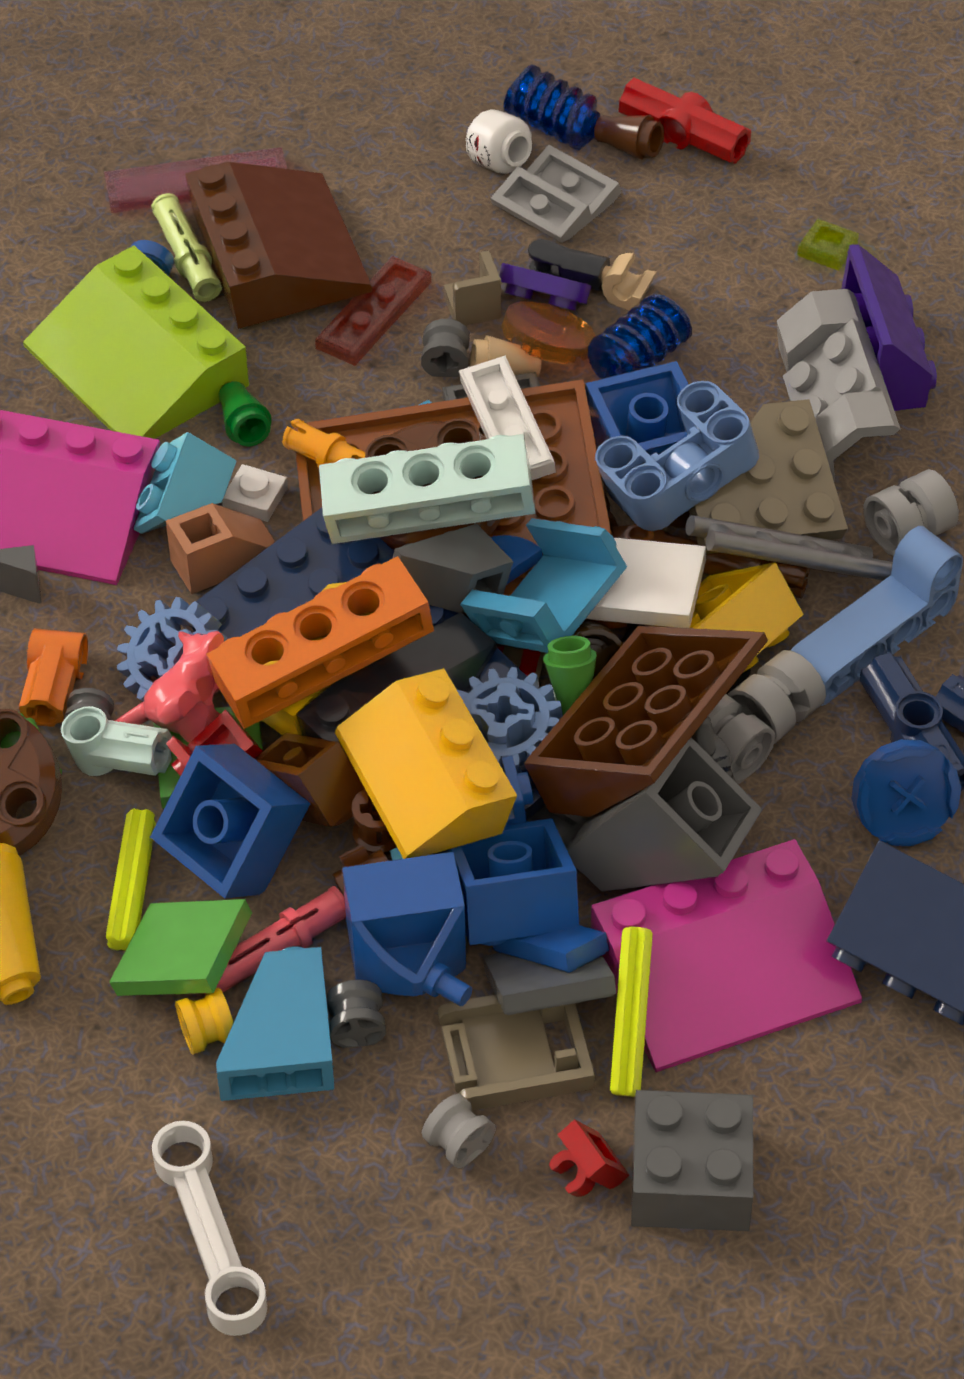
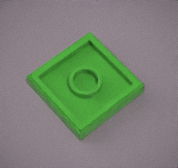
[109,899,252,996]

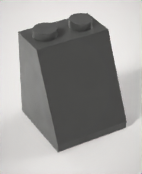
[567,737,763,892]

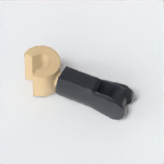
[528,239,656,311]

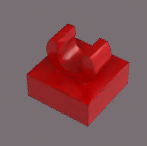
[549,1119,630,1197]

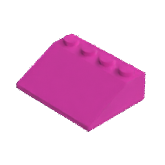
[0,410,160,585]
[591,839,862,1072]

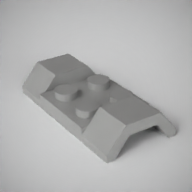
[777,289,900,482]

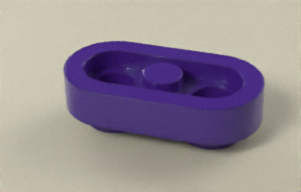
[499,263,591,311]

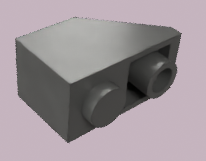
[392,524,513,613]

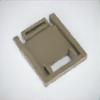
[437,995,595,1111]

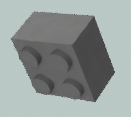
[631,1090,753,1231]

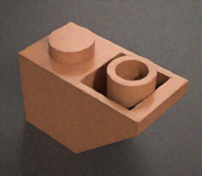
[166,503,275,595]

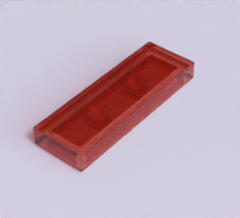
[315,256,431,366]

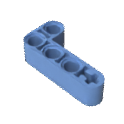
[790,526,963,706]

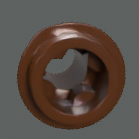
[594,115,664,160]

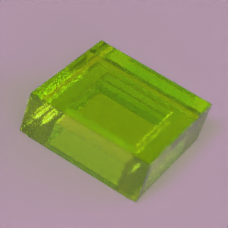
[797,219,859,271]

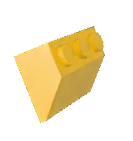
[649,562,804,672]
[335,668,517,859]

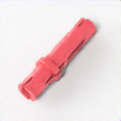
[205,886,346,994]

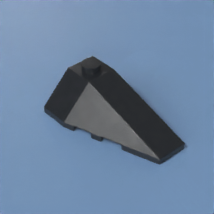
[296,612,497,810]

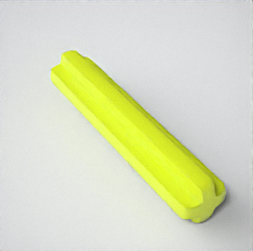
[106,808,156,951]
[610,927,653,1097]

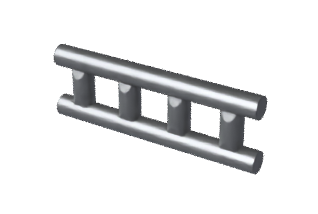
[686,515,893,581]

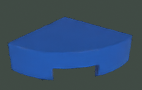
[490,535,543,585]

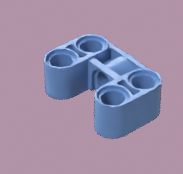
[595,381,759,531]

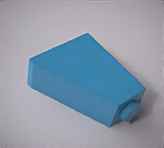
[216,946,335,1101]

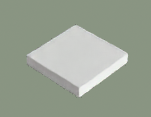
[586,538,706,628]

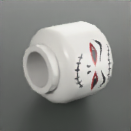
[466,109,532,174]

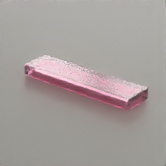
[104,147,287,213]

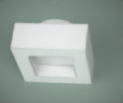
[222,464,288,522]

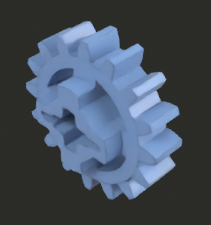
[117,597,228,702]
[457,667,563,773]

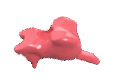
[115,631,224,743]

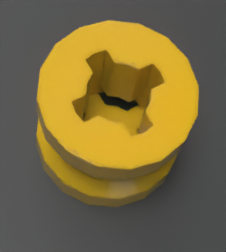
[175,987,233,1055]

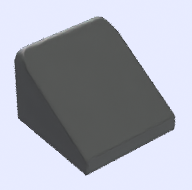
[0,545,42,603]

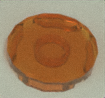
[501,301,596,364]

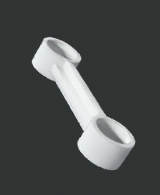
[152,1121,267,1336]

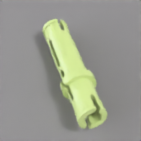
[151,193,222,302]

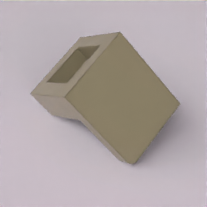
[443,250,501,325]

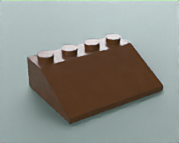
[185,162,373,329]
[524,626,768,817]

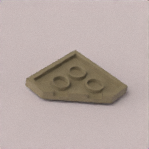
[689,399,848,554]

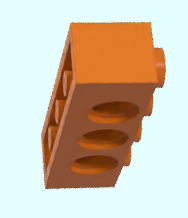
[206,556,434,729]

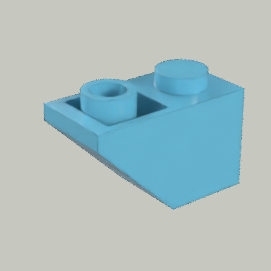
[133,432,237,534]

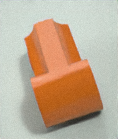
[19,628,88,727]

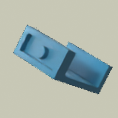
[460,518,627,653]

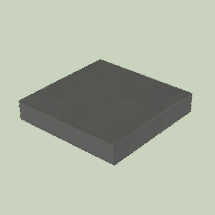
[483,953,616,1015]

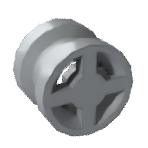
[422,1094,496,1169]

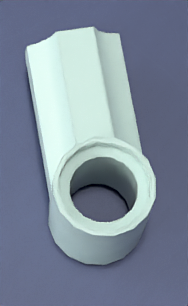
[61,706,172,776]

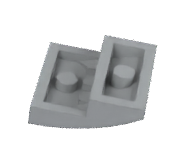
[490,145,621,243]

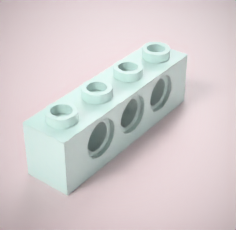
[319,434,536,544]

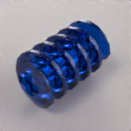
[503,64,601,151]
[587,294,692,379]

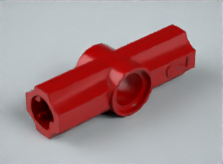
[619,78,751,164]

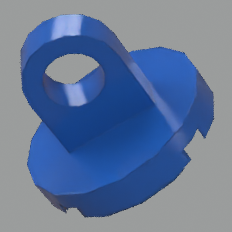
[851,740,961,846]

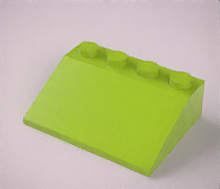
[23,245,249,439]

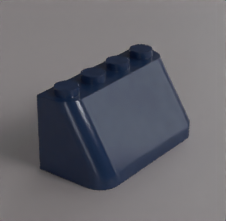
[826,840,964,1026]

